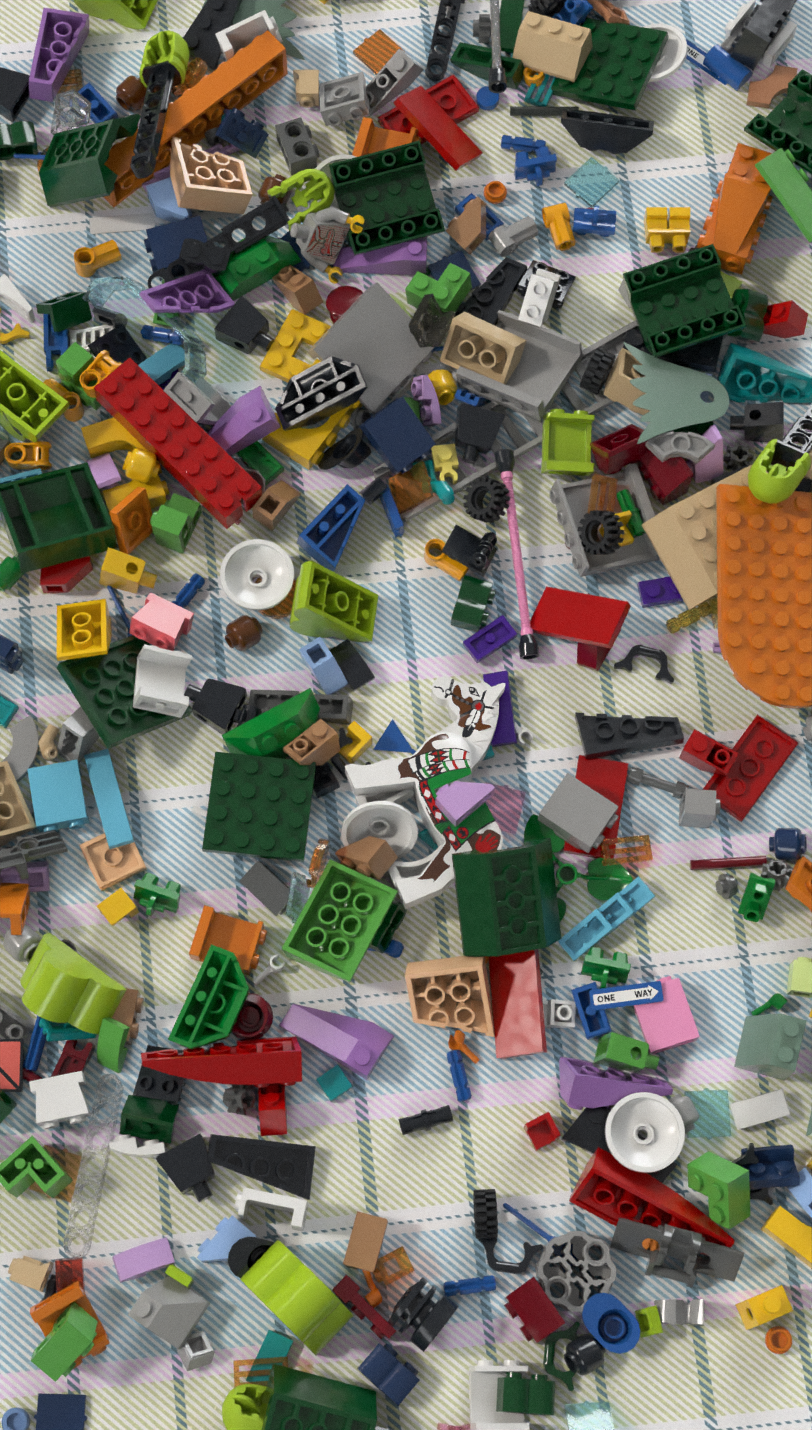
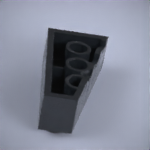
[730,0,797,70]

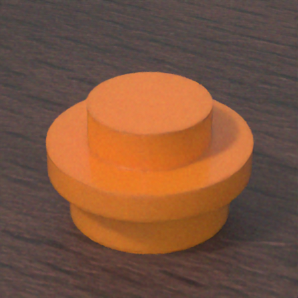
[484,181,507,204]
[765,1326,792,1354]

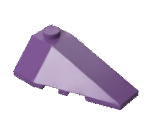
[333,236,428,275]
[139,270,235,313]
[207,386,281,456]
[279,1004,394,1080]
[559,1057,673,1110]

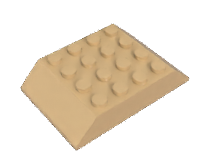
[642,464,769,610]

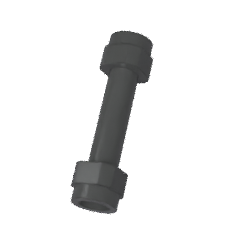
[627,767,689,799]

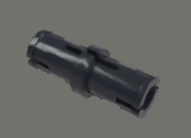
[398,1105,453,1136]

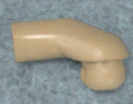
[38,724,60,761]

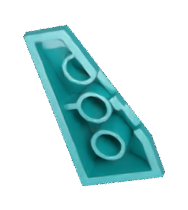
[718,342,812,403]

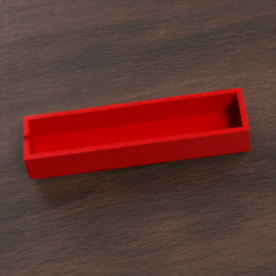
[94,358,262,529]

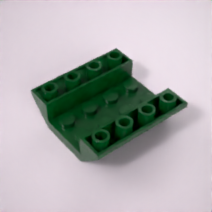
[744,69,812,174]
[39,113,141,208]
[329,141,445,256]
[623,244,746,358]
[452,838,562,956]
[262,1364,377,1430]

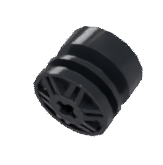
[388,1277,459,1352]

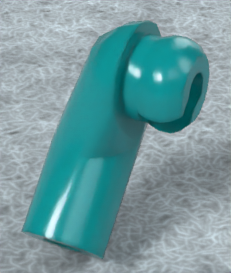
[423,480,455,505]

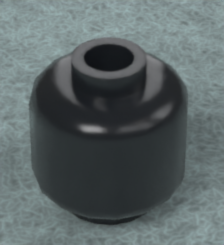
[564,1334,606,1376]

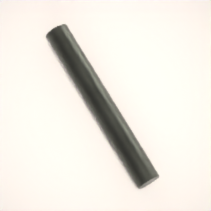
[510,106,579,116]

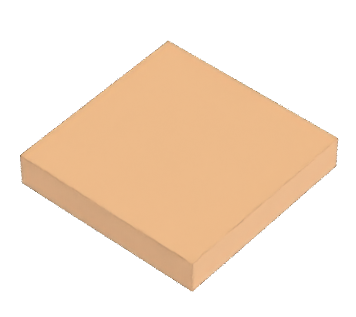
[79,833,147,891]

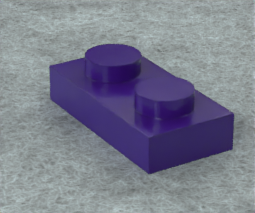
[637,577,683,608]
[463,615,517,663]

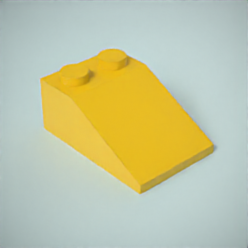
[56,599,112,661]

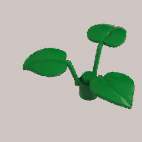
[524,814,633,922]

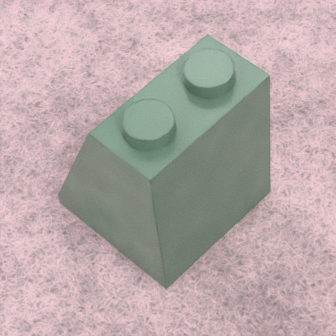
[734,1013,807,1081]

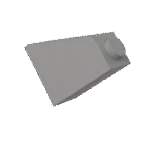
[57,706,100,763]

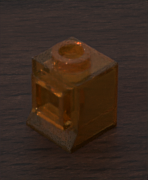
[373,1246,415,1287]

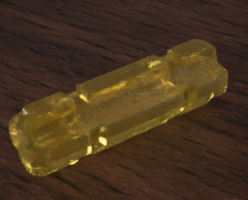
[666,601,712,633]

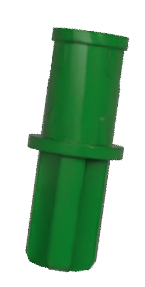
[616,489,646,538]

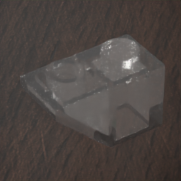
[50,89,92,135]

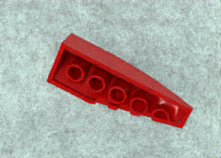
[141,1036,302,1088]
[569,1147,735,1256]

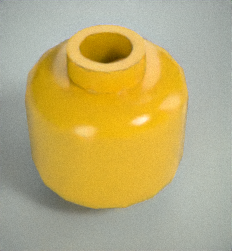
[428,369,458,405]
[122,448,160,483]

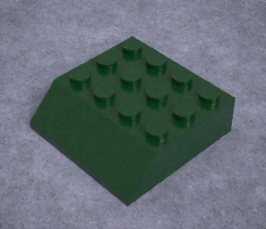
[0,462,117,574]

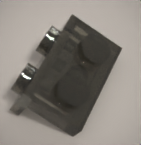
[408,294,456,348]

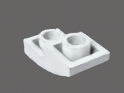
[543,999,576,1028]
[730,1088,791,1130]
[109,1134,167,1158]

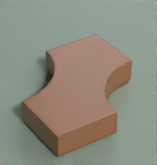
[587,0,630,25]
[746,65,798,108]

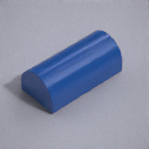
[703,44,753,91]
[71,83,119,124]
[571,982,612,1040]

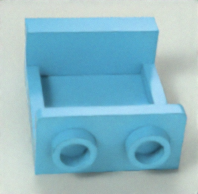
[27,759,90,832]

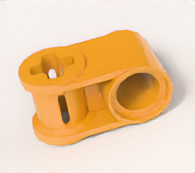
[80,350,122,398]
[4,441,52,470]

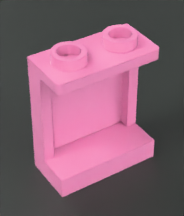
[633,976,700,1054]

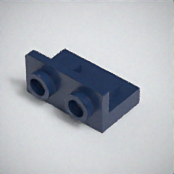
[215,107,269,159]
[741,1144,800,1190]

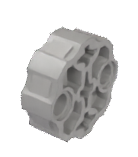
[535,1231,616,1312]

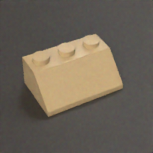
[512,11,593,82]
[440,312,527,385]
[604,348,650,415]
[0,761,36,846]

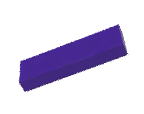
[483,670,517,747]

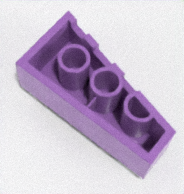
[29,8,90,102]

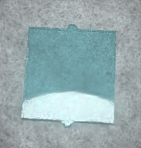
[564,157,619,208]
[286,872,312,923]
[684,1088,731,1140]
[564,1401,614,1430]

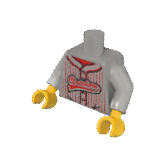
[290,207,365,284]

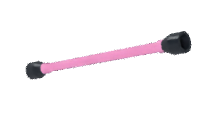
[494,449,540,660]

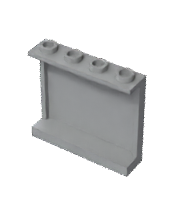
[307,282,436,413]
[455,310,583,421]
[550,463,661,577]

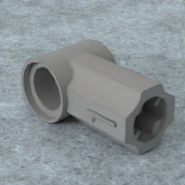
[488,216,538,257]

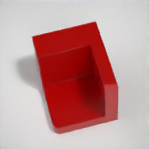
[524,1112,561,1151]

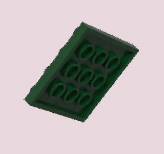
[550,18,669,111]
[57,635,192,749]
[202,752,316,862]

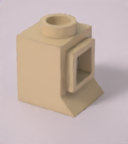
[293,70,319,108]
[8,1256,54,1292]

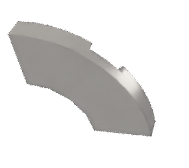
[645,431,715,464]
[1,715,39,783]

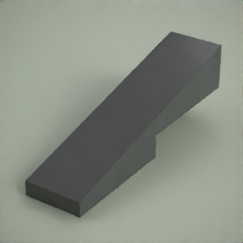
[249,690,353,725]

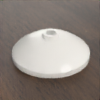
[643,24,688,82]
[220,539,294,610]
[341,801,418,860]
[605,1092,685,1173]

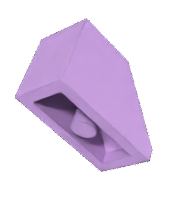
[685,425,723,483]
[435,781,495,827]

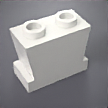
[518,268,561,327]
[29,1071,92,1129]

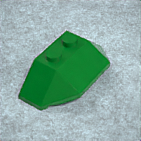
[212,236,301,301]
[222,688,320,759]
[168,944,250,1050]

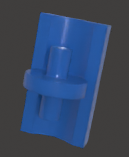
[552,0,593,25]
[514,146,557,186]
[573,206,616,237]

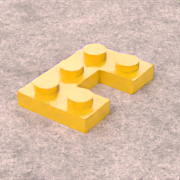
[260,309,331,383]

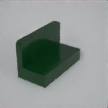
[36,291,92,332]
[119,1095,179,1144]

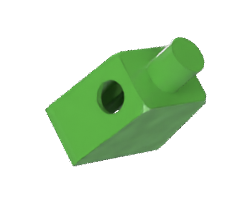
[593,1032,659,1073]

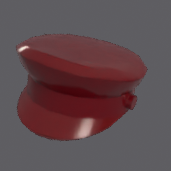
[326,286,363,324]
[231,993,273,1040]

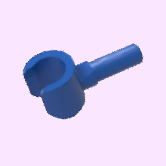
[368,940,404,958]

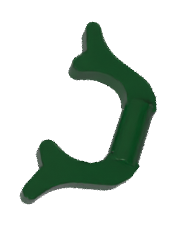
[543,1322,580,1391]

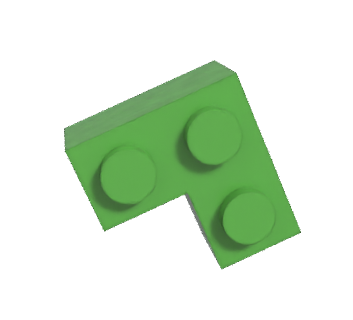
[405,263,472,323]
[55,342,102,411]
[150,493,202,554]
[0,1136,73,1198]
[687,1151,750,1230]
[31,1302,98,1382]

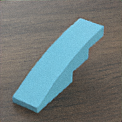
[138,343,191,385]
[84,748,134,849]
[558,876,656,961]

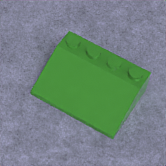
[755,148,812,243]
[282,859,398,983]

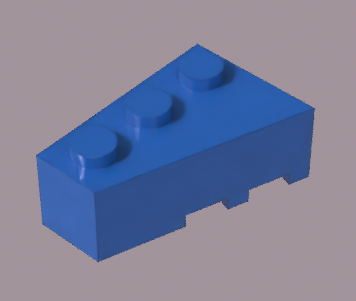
[296,484,365,572]

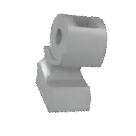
[654,1299,704,1326]

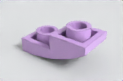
[411,375,441,426]
[86,453,121,489]
[112,1237,175,1283]

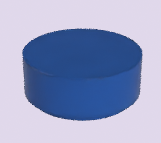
[476,86,499,110]

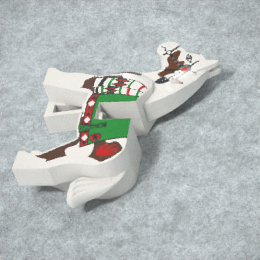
[345,676,505,910]

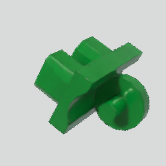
[133,872,181,916]
[738,873,775,922]
[581,946,631,989]

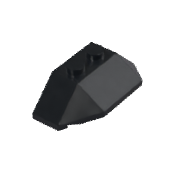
[561,109,654,154]
[275,356,368,431]

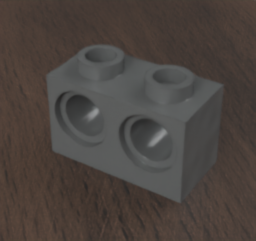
[275,117,320,176]

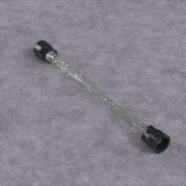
[488,0,507,93]

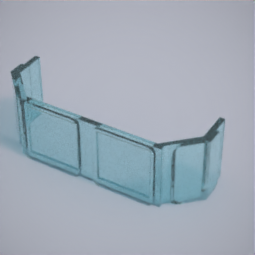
[82,276,207,384]

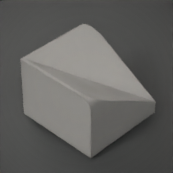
[177,1330,214,1371]

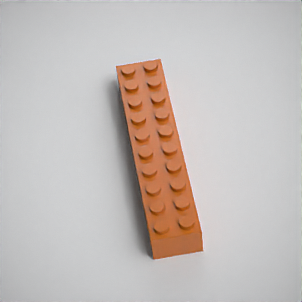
[104,30,288,208]

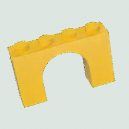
[262,359,363,470]
[81,417,170,514]
[761,1158,812,1269]

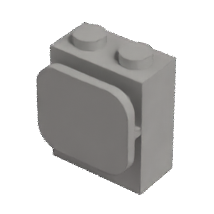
[538,773,619,853]

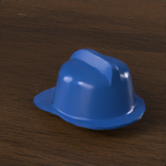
[582,1293,641,1354]

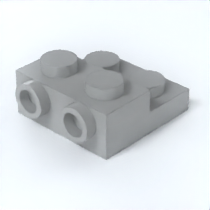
[319,72,370,126]

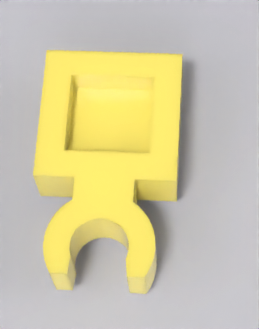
[431,444,459,485]

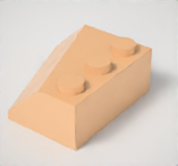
[170,136,253,214]
[405,956,494,1037]

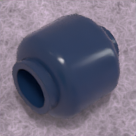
[769,828,807,861]

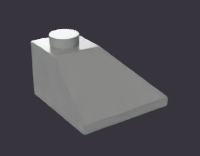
[128,1276,210,1350]

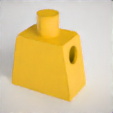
[99,547,158,593]
[735,1285,793,1330]

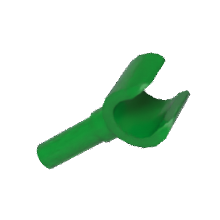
[751,993,787,1016]

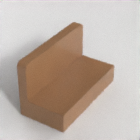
[343,1211,388,1272]

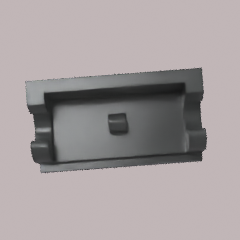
[239,861,299,916]

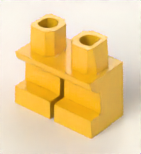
[644,207,690,253]

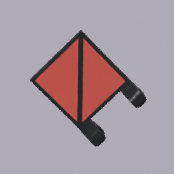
[0,1039,24,1092]

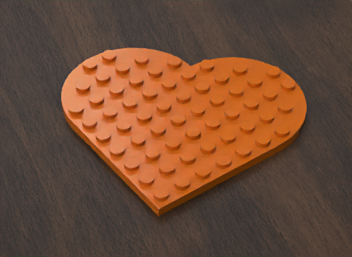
[716,484,812,709]

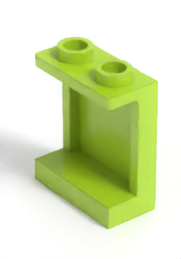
[541,409,595,476]

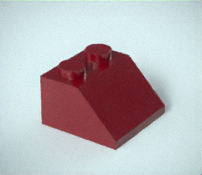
[590,424,650,474]
[638,450,693,506]
[504,1277,565,1344]

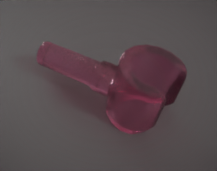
[437,1423,471,1430]

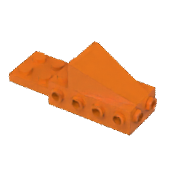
[696,143,773,275]

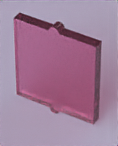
[485,782,526,834]

